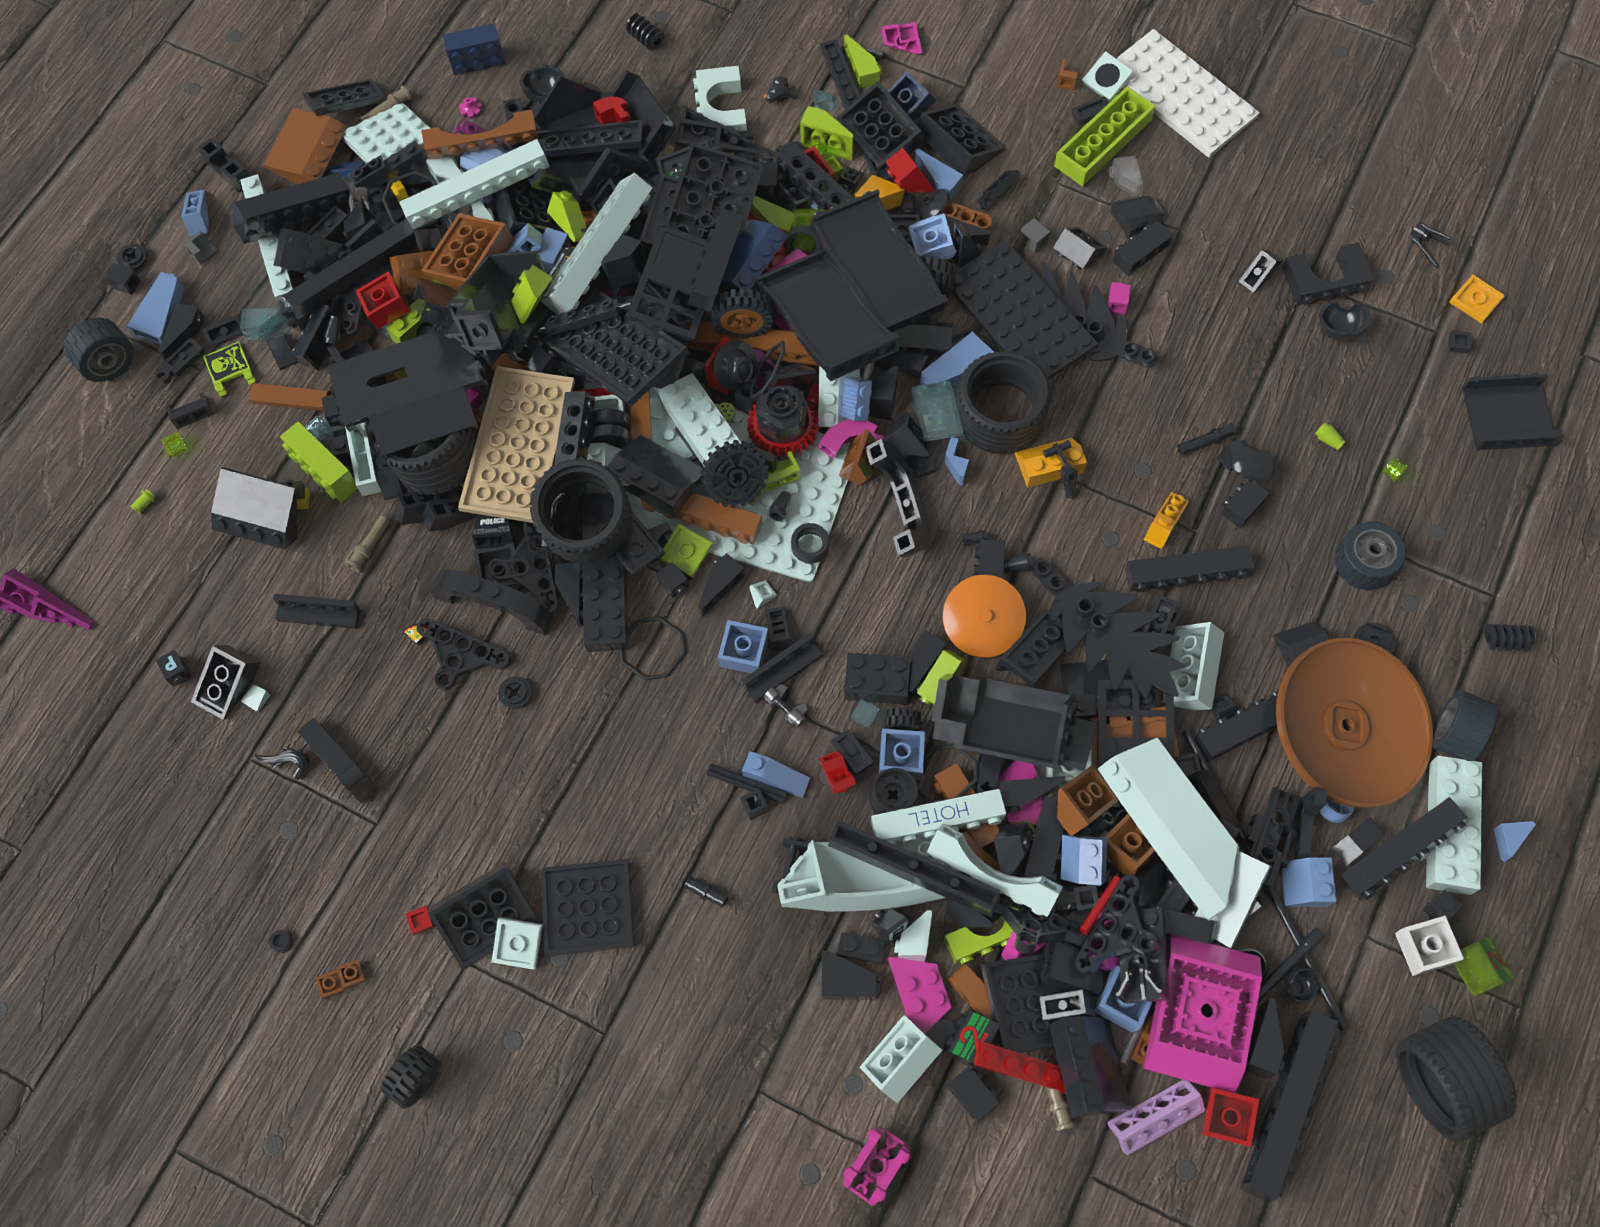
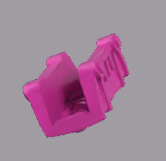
[843,1126,911,1206]

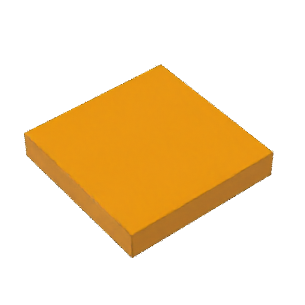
[1449,275,1505,324]

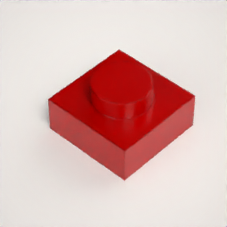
[405,906,434,936]

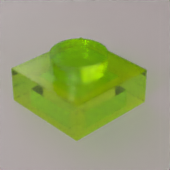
[161,431,188,458]

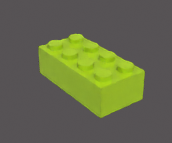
[280,422,358,503]

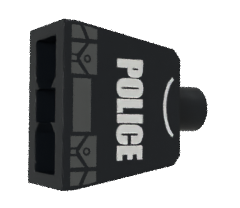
[472,514,514,550]

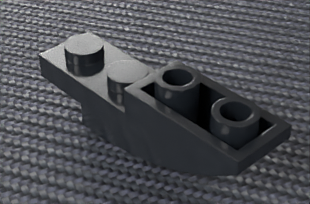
[350,140,424,188]

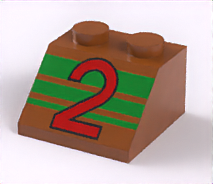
[839,429,876,486]

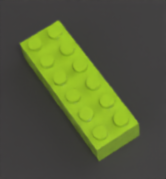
[1054,86,1156,187]

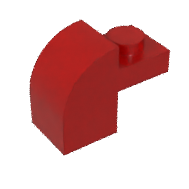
[593,97,631,124]
[818,750,856,794]

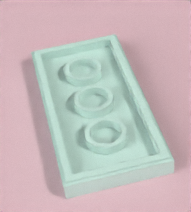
[1195,850,1271,948]

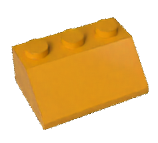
[1015,438,1087,488]

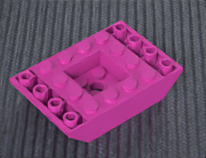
[1143,934,1262,1093]

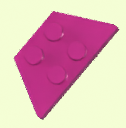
[996,761,1044,827]
[888,957,951,1034]

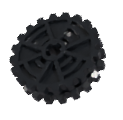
[701,440,769,508]

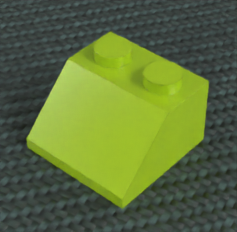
[511,265,553,324]

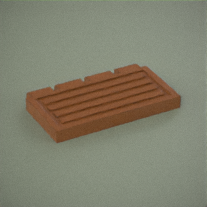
[1089,706,1179,769]

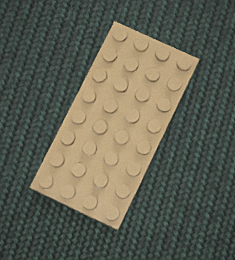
[458,366,575,523]

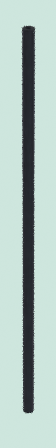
[1182,729,1349,1031]

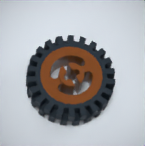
[711,289,773,338]

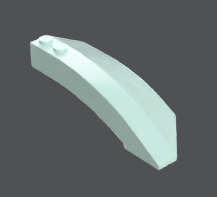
[1098,738,1239,921]
[777,836,956,911]

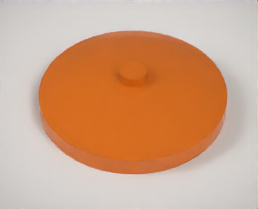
[942,575,1026,658]

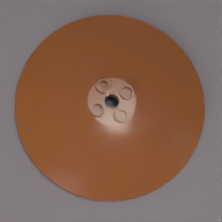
[1276,638,1433,808]

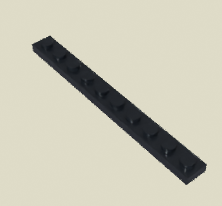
[820,39,894,182]

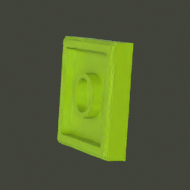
[659,524,714,578]

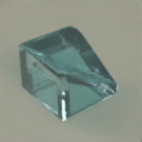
[813,89,833,110]
[305,416,333,442]

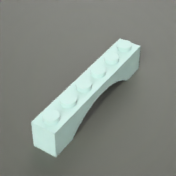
[426,156,498,222]
[927,823,1062,917]

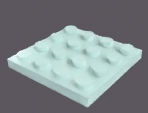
[342,103,430,163]

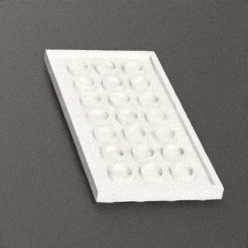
[1116,29,1260,158]

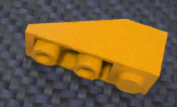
[1144,492,1189,549]

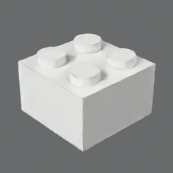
[1395,916,1464,976]

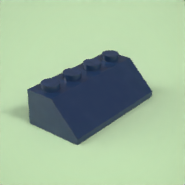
[720,219,788,293]

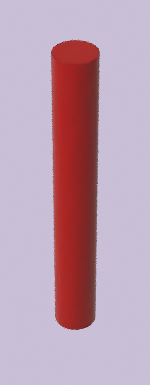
[1080,876,1121,934]

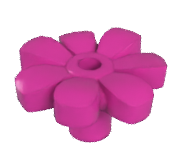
[459,98,482,119]

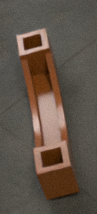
[421,110,538,160]

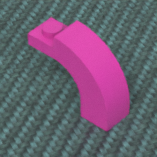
[817,420,887,458]

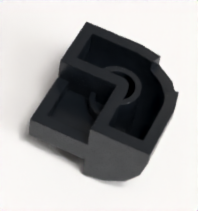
[1218,440,1273,483]

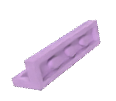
[1108,1080,1205,1155]

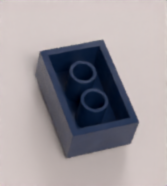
[443,23,506,75]

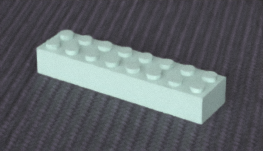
[540,173,652,315]

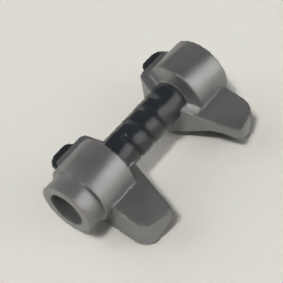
[764,685,807,728]

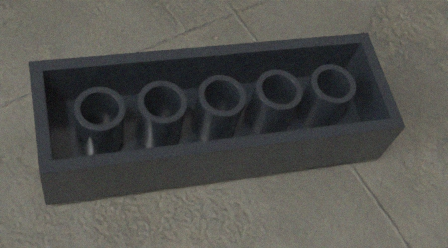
[234,173,350,244]

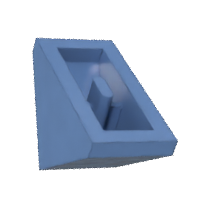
[1493,821,1536,862]

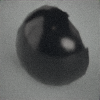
[520,64,566,103]
[1319,301,1371,342]

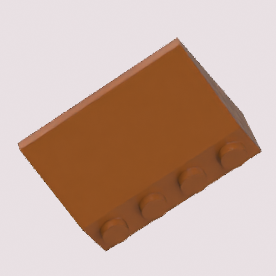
[263,108,347,184]
[421,213,513,291]

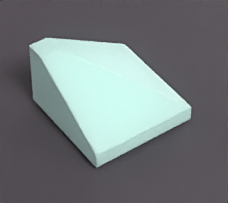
[750,580,777,609]
[241,684,271,712]

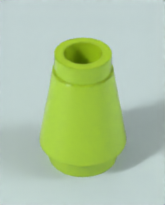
[1315,422,1346,450]

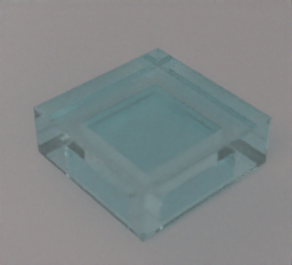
[851,700,879,728]

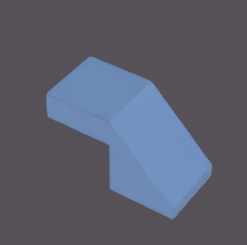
[945,437,969,485]

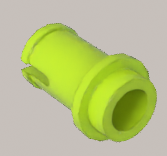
[130,489,156,514]

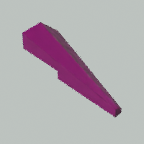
[0,568,94,630]

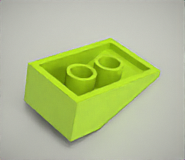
[800,106,853,161]

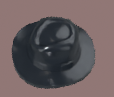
[713,340,758,390]

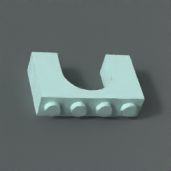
[693,66,747,132]

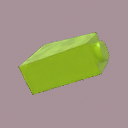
[917,650,968,705]

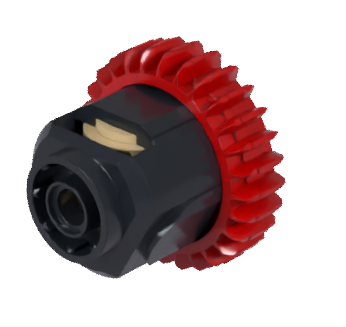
[747,384,819,460]

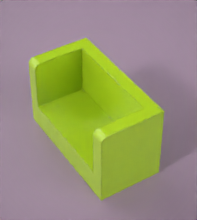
[763,451,801,494]

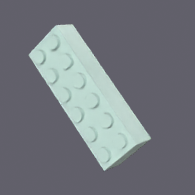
[658,373,741,474]
[1426,756,1482,895]

